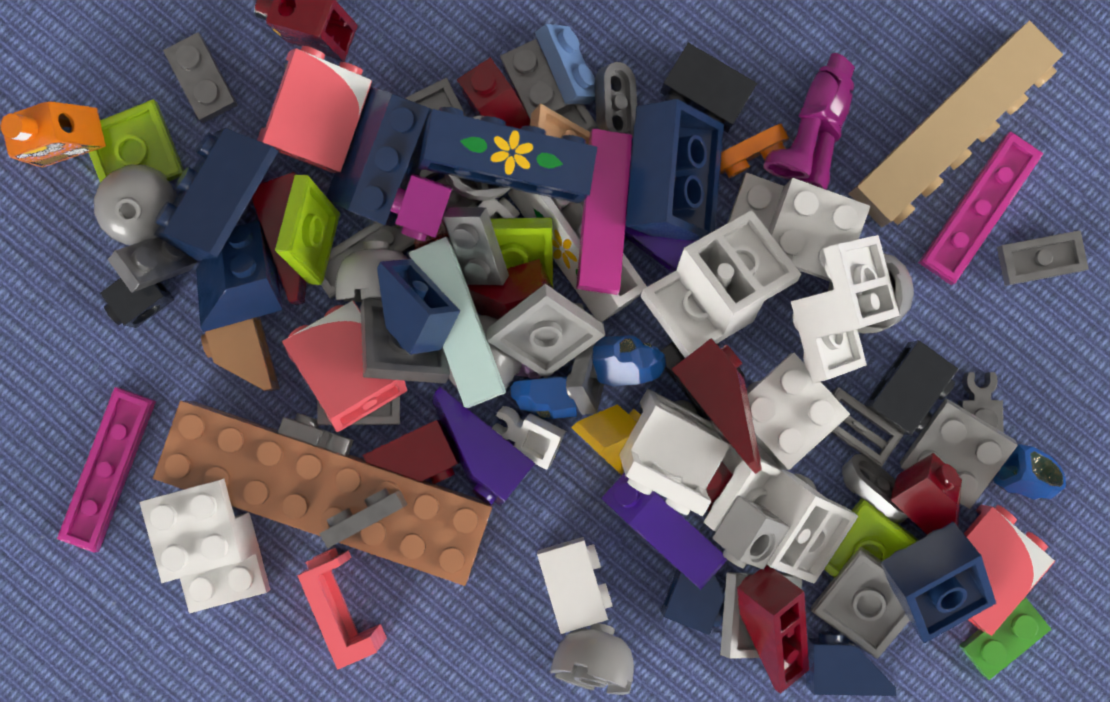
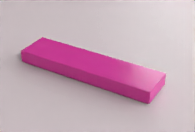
[576,129,632,295]
[918,131,1043,285]
[57,387,156,553]

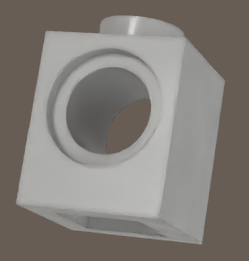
[712,496,790,569]

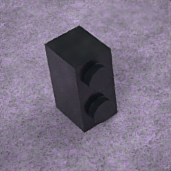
[660,42,758,133]
[864,340,959,435]

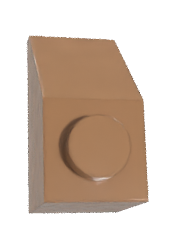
[201,317,280,391]

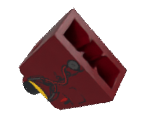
[255,0,358,62]

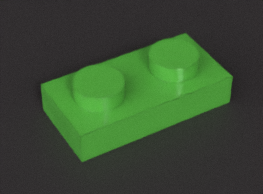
[959,597,1052,680]

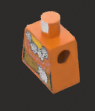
[1,101,106,167]

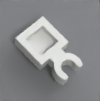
[492,406,566,470]

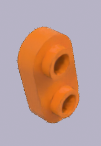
[720,124,789,178]

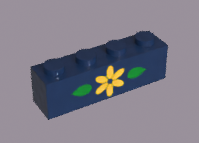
[418,107,598,203]

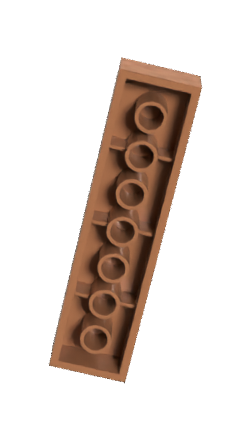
[153,401,494,586]

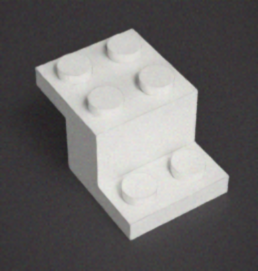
[727,173,870,282]
[640,210,801,358]
[791,235,900,383]
[711,353,850,474]
[619,389,731,516]
[703,458,858,584]
[139,479,271,613]

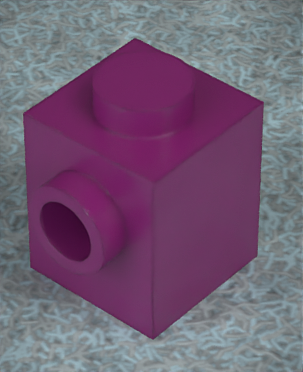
[391,174,452,241]

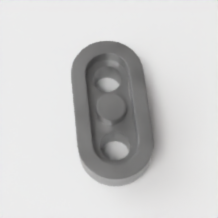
[595,62,637,138]
[842,454,908,523]

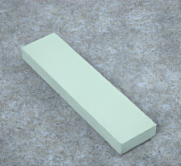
[409,237,506,408]

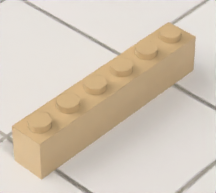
[848,20,1063,228]

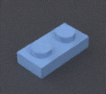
[535,24,595,105]

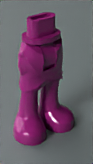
[763,53,855,190]

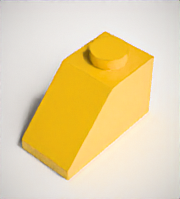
[571,404,641,475]

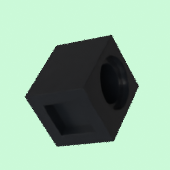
[100,278,175,328]

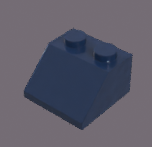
[196,220,283,332]
[880,522,997,643]

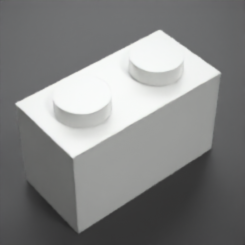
[537,537,613,634]

